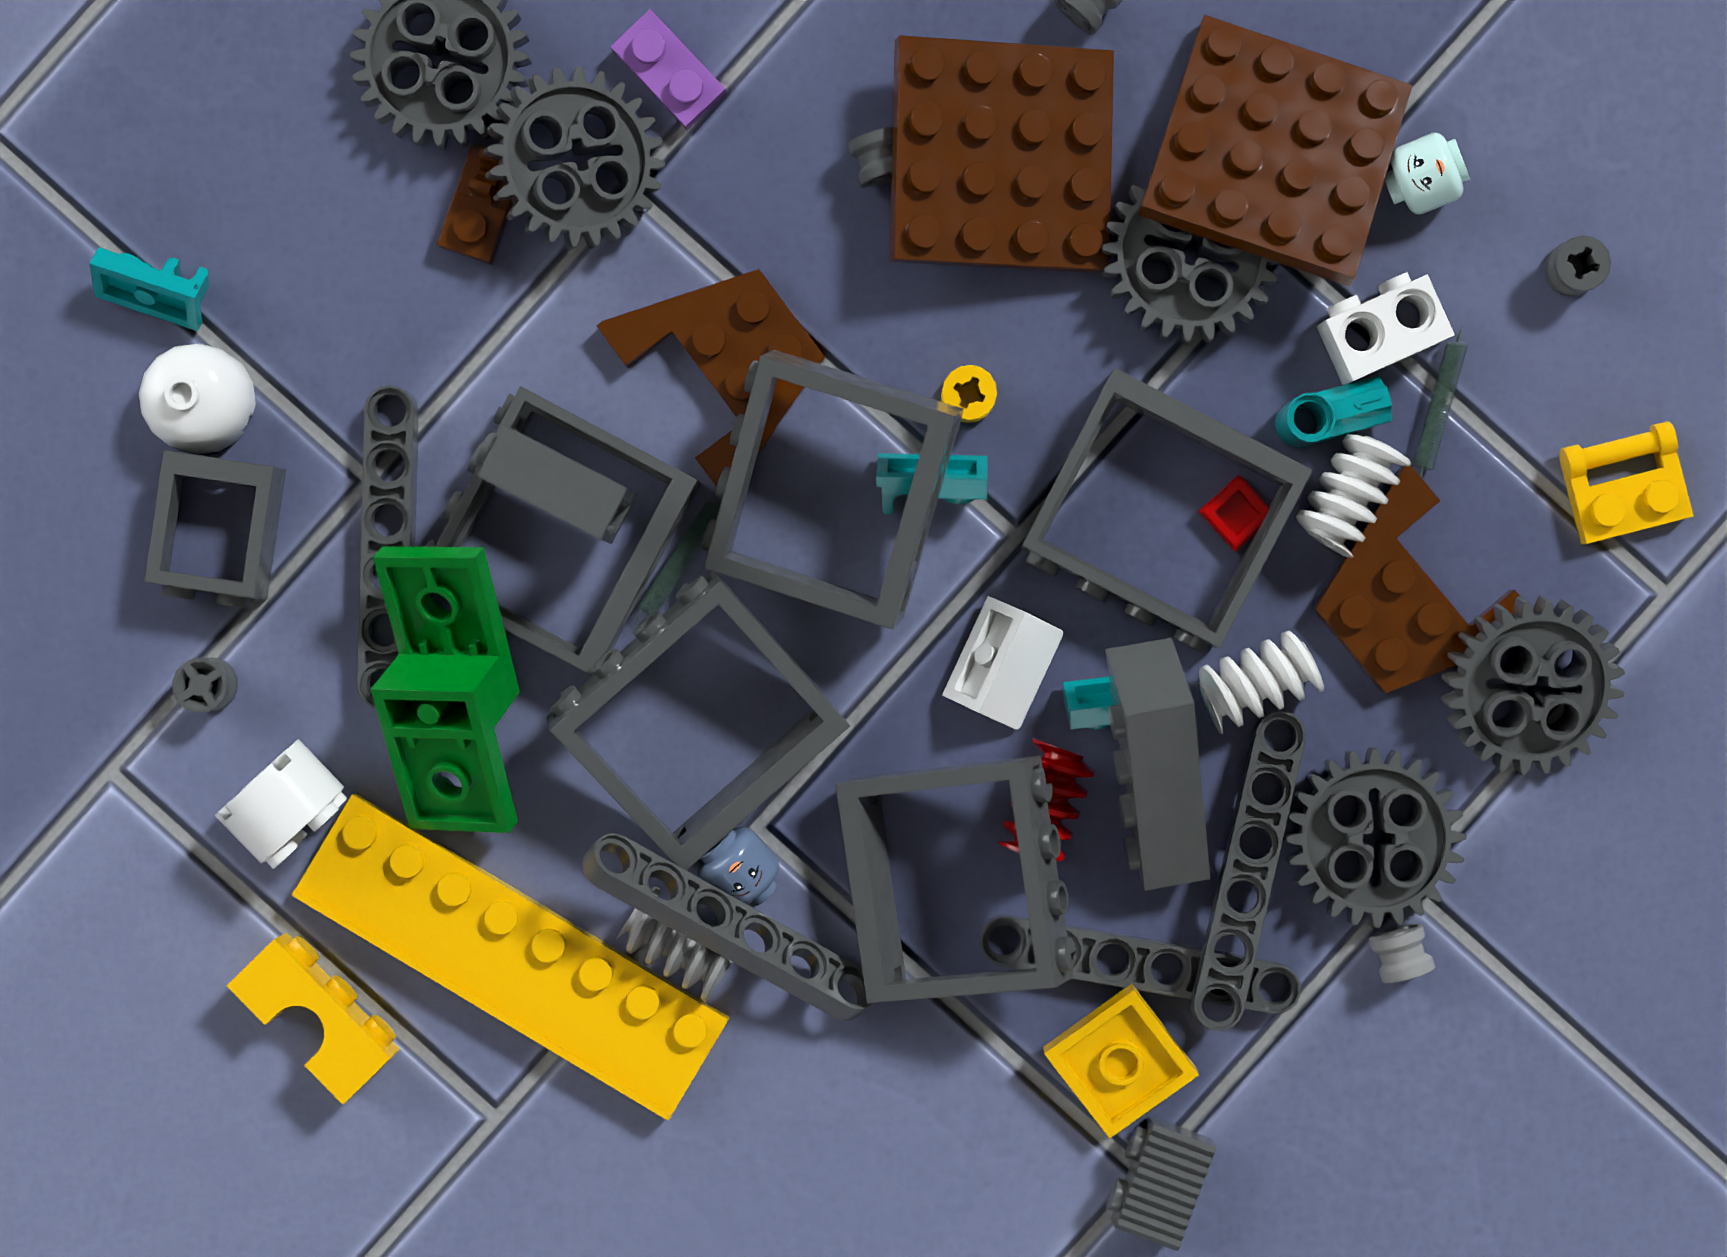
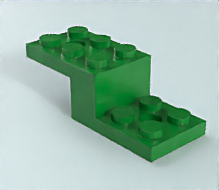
[371,546,520,833]

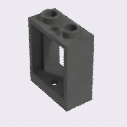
[476,424,637,544]
[144,450,286,608]

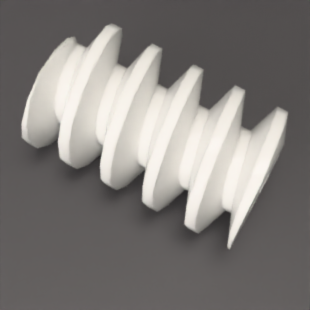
[1296,434,1411,558]
[1199,631,1324,734]

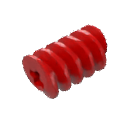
[996,738,1095,861]

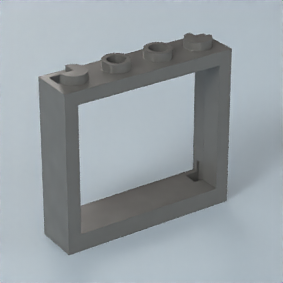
[702,350,964,629]
[1020,368,1313,653]
[425,386,701,676]
[546,570,850,870]
[835,755,1076,1003]

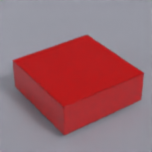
[1197,474,1270,552]

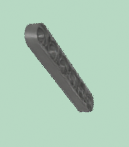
[357,385,419,708]
[1191,711,1306,1031]
[582,833,872,1021]
[980,914,1301,1014]

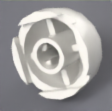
[139,344,256,454]

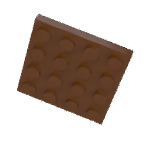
[1138,14,1413,286]
[890,35,1114,273]

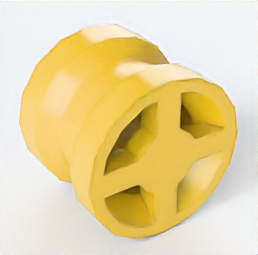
[941,365,997,424]

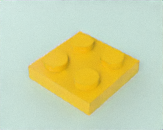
[1043,983,1199,1138]

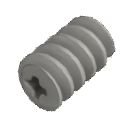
[615,885,732,1002]

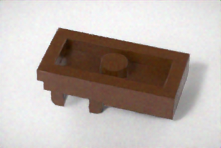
[437,143,513,265]

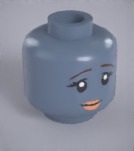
[698,826,779,906]

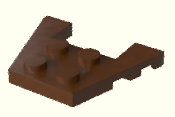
[596,269,825,487]
[1312,465,1521,693]

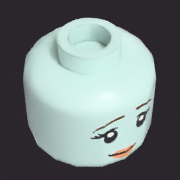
[1385,132,1471,215]

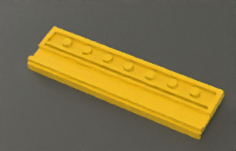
[291,793,730,1120]

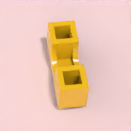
[227,933,400,1105]

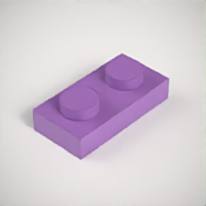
[610,9,727,130]

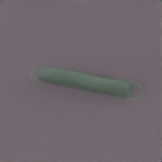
[1413,327,1468,477]
[636,498,722,626]

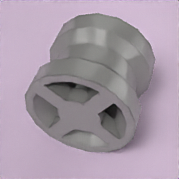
[1369,923,1435,983]

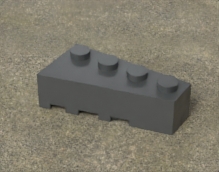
[1105,638,1210,891]

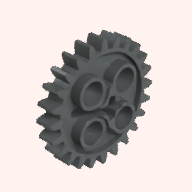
[350,0,532,150]
[483,66,665,250]
[1101,173,1279,345]
[1441,595,1625,775]
[1283,747,1466,928]

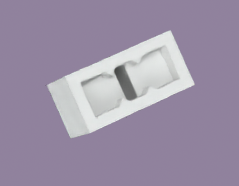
[1316,272,1455,385]

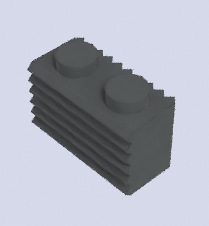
[1106,1116,1216,1251]

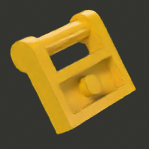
[1559,421,1694,544]

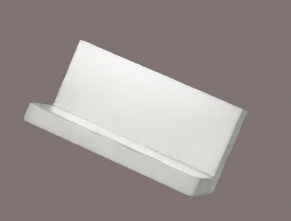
[942,596,1063,730]

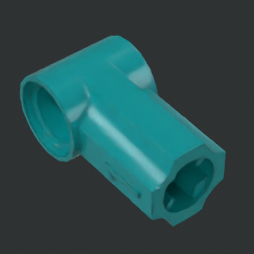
[1275,375,1392,448]

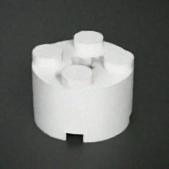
[215,739,347,869]

